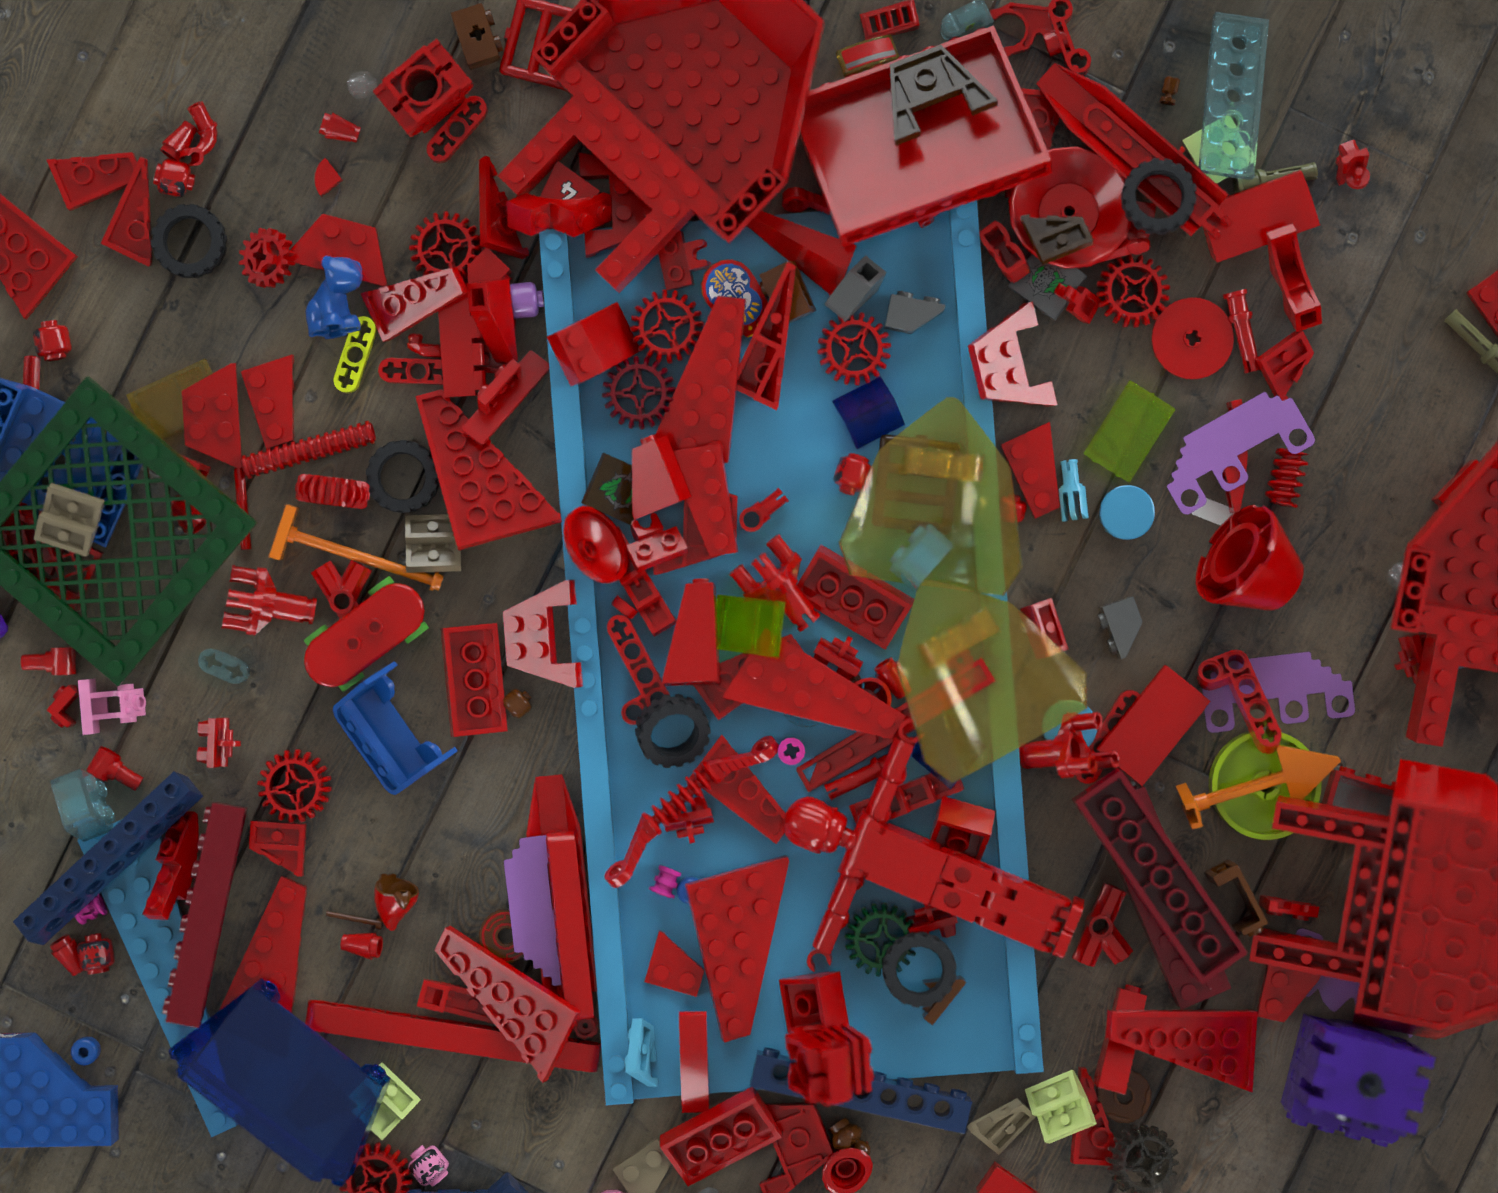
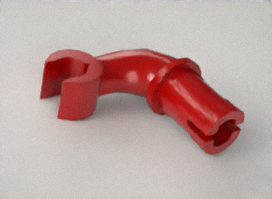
[180,101,218,167]

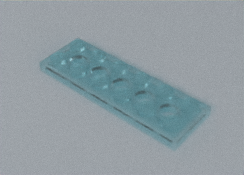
[1198,12,1269,180]

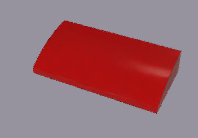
[1203,170,1320,263]
[797,544,915,650]
[440,623,508,737]
[1096,665,1211,786]
[660,1087,782,1187]

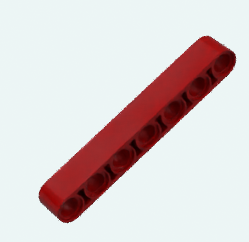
[546,830,594,1020]

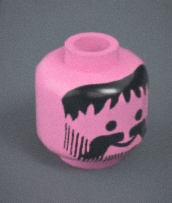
[408,1145,449,1187]

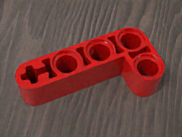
[607,615,671,725]
[1197,649,1282,754]

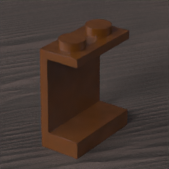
[1204,859,1268,937]

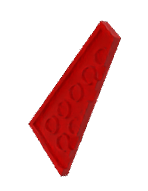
[655,295,746,463]

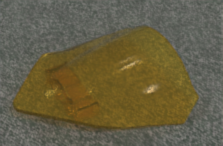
[839,397,1023,596]
[896,579,1087,783]

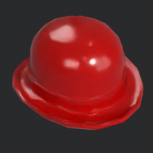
[822,1148,873,1193]

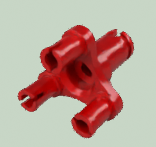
[729,534,821,632]
[222,565,317,636]
[1019,712,1119,778]

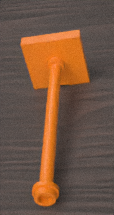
[269,504,444,591]

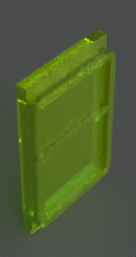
[1083,380,1176,483]
[717,594,785,657]

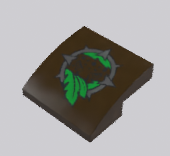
[581,453,634,525]

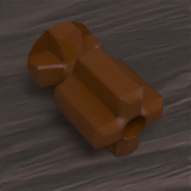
[1159,76,1180,106]

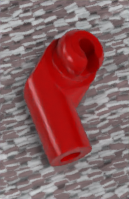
[407,333,441,358]

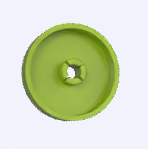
[1209,730,1322,840]

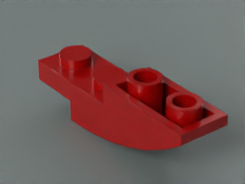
[142,811,199,920]

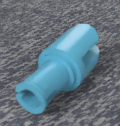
[1058,459,1089,522]

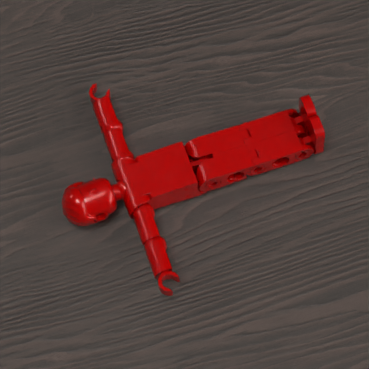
[784,717,1085,972]

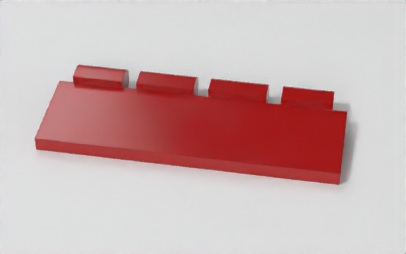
[438,286,486,397]

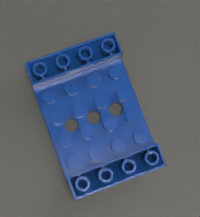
[0,378,143,548]

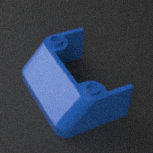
[333,661,458,795]

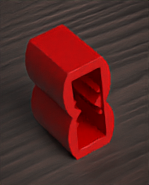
[979,221,1030,283]

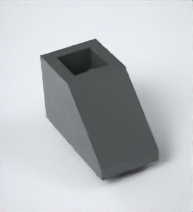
[825,256,887,322]
[884,291,945,334]
[1097,596,1143,659]

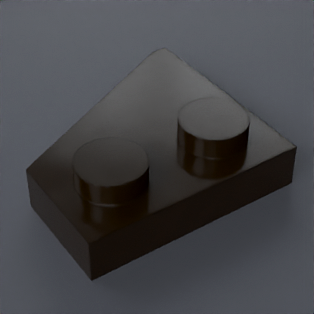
[1021,214,1094,265]

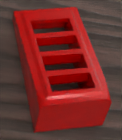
[859,0,920,42]

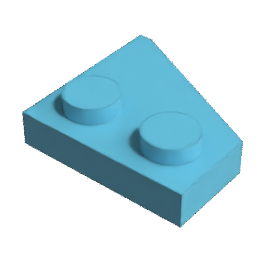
[625,1018,658,1087]

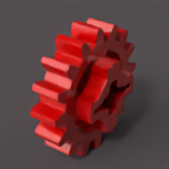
[239,228,296,288]

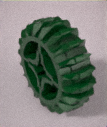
[844,902,916,977]

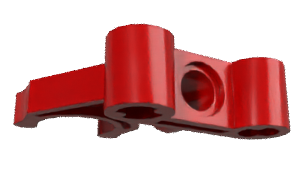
[989,0,1091,76]

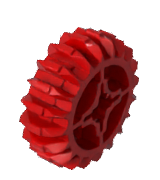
[409,211,483,280]
[1096,254,1170,328]
[630,289,704,364]
[817,312,891,386]
[295,474,370,509]
[257,749,332,823]
[338,1142,413,1193]

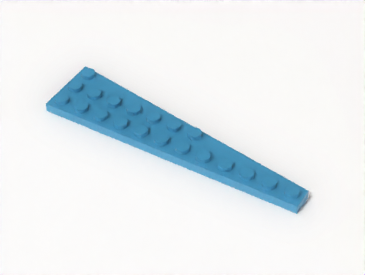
[77,820,238,1137]

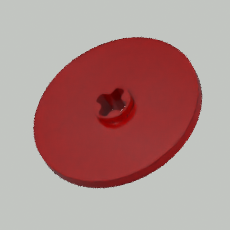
[1151,298,1234,380]

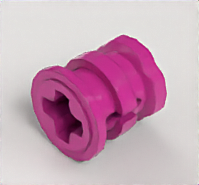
[778,738,805,765]
[649,865,682,899]
[75,893,108,925]

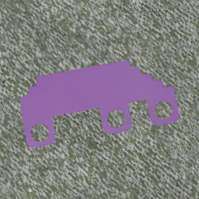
[1167,392,1315,514]
[1202,652,1355,733]
[504,835,561,986]

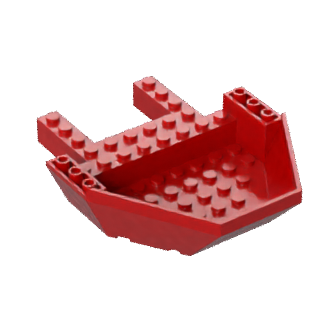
[497,0,825,293]
[1390,441,1498,747]
[1249,759,1498,1040]

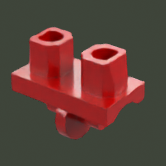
[1335,140,1370,189]
[1394,634,1426,684]
[814,636,863,680]
[197,717,241,768]
[663,797,714,844]
[905,904,958,938]

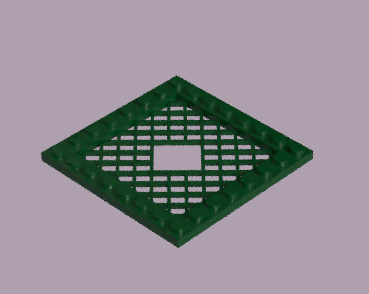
[0,376,258,686]

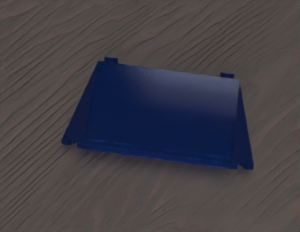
[168,978,391,1187]

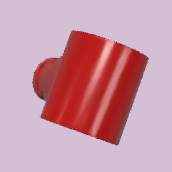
[739,488,789,532]
[21,647,77,675]
[86,746,144,791]

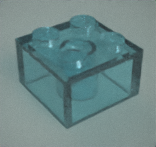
[889,523,954,591]
[50,768,115,842]

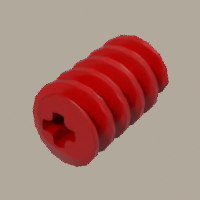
[1265,448,1309,508]

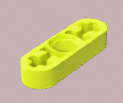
[333,316,377,393]

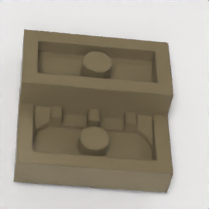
[34,483,105,557]
[405,514,461,573]

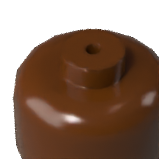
[503,688,532,718]

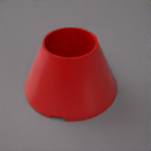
[1196,505,1304,611]

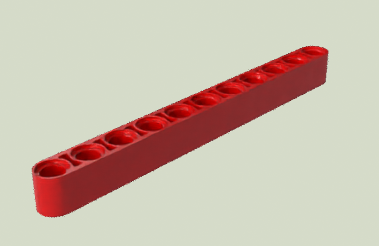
[304,1000,601,1073]

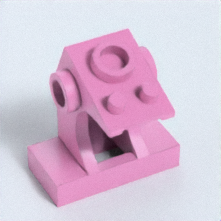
[78,679,146,735]

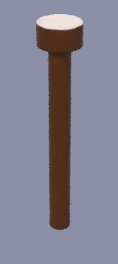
[326,911,383,929]

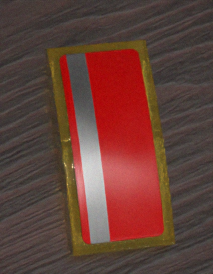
[836,34,899,77]

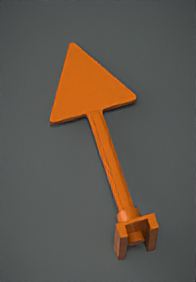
[1176,745,1341,830]

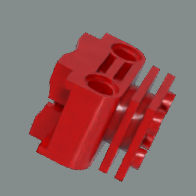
[373,38,474,137]
[785,1023,874,1106]

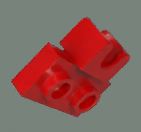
[658,231,712,291]
[626,513,688,573]

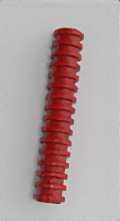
[241,420,376,479]

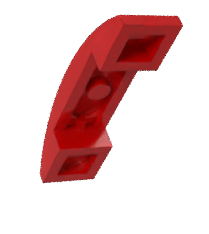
[417,979,494,1024]

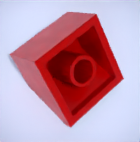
[929,796,995,861]
[779,971,849,1033]

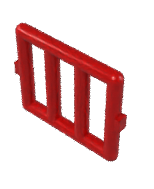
[499,0,573,91]

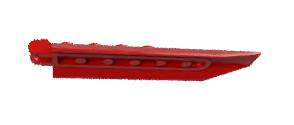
[1036,63,1234,240]
[526,774,597,999]

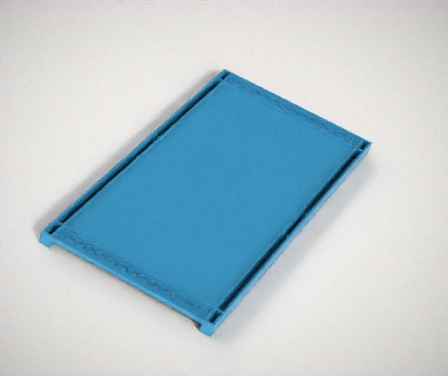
[539,200,1044,1105]

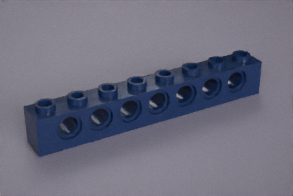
[13,771,203,945]
[750,1047,972,1134]

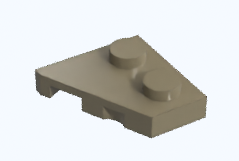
[967,1098,1036,1155]
[612,1137,671,1193]

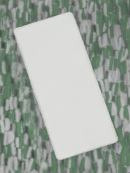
[1192,496,1234,525]

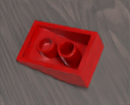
[547,301,640,386]

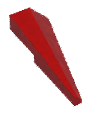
[747,211,857,295]
[737,262,796,410]

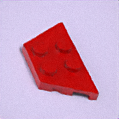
[290,214,388,287]
[182,363,242,468]

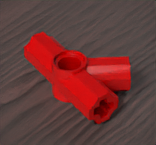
[311,560,373,619]
[1072,882,1133,967]

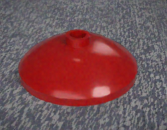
[563,506,628,584]

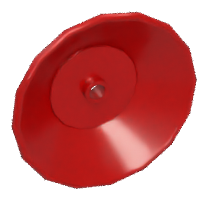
[1008,146,1131,269]

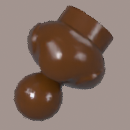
[829,1117,871,1155]

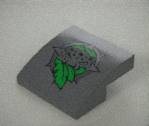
[1008,254,1087,321]

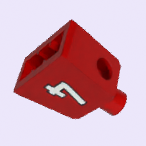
[540,161,601,229]

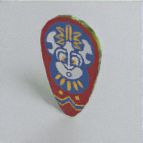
[701,259,768,339]

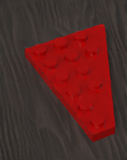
[415,389,562,550]
[685,855,789,1043]

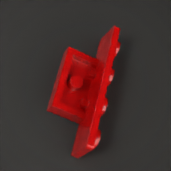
[462,351,550,446]

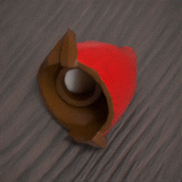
[374,873,419,931]

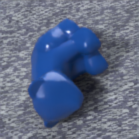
[305,256,363,339]

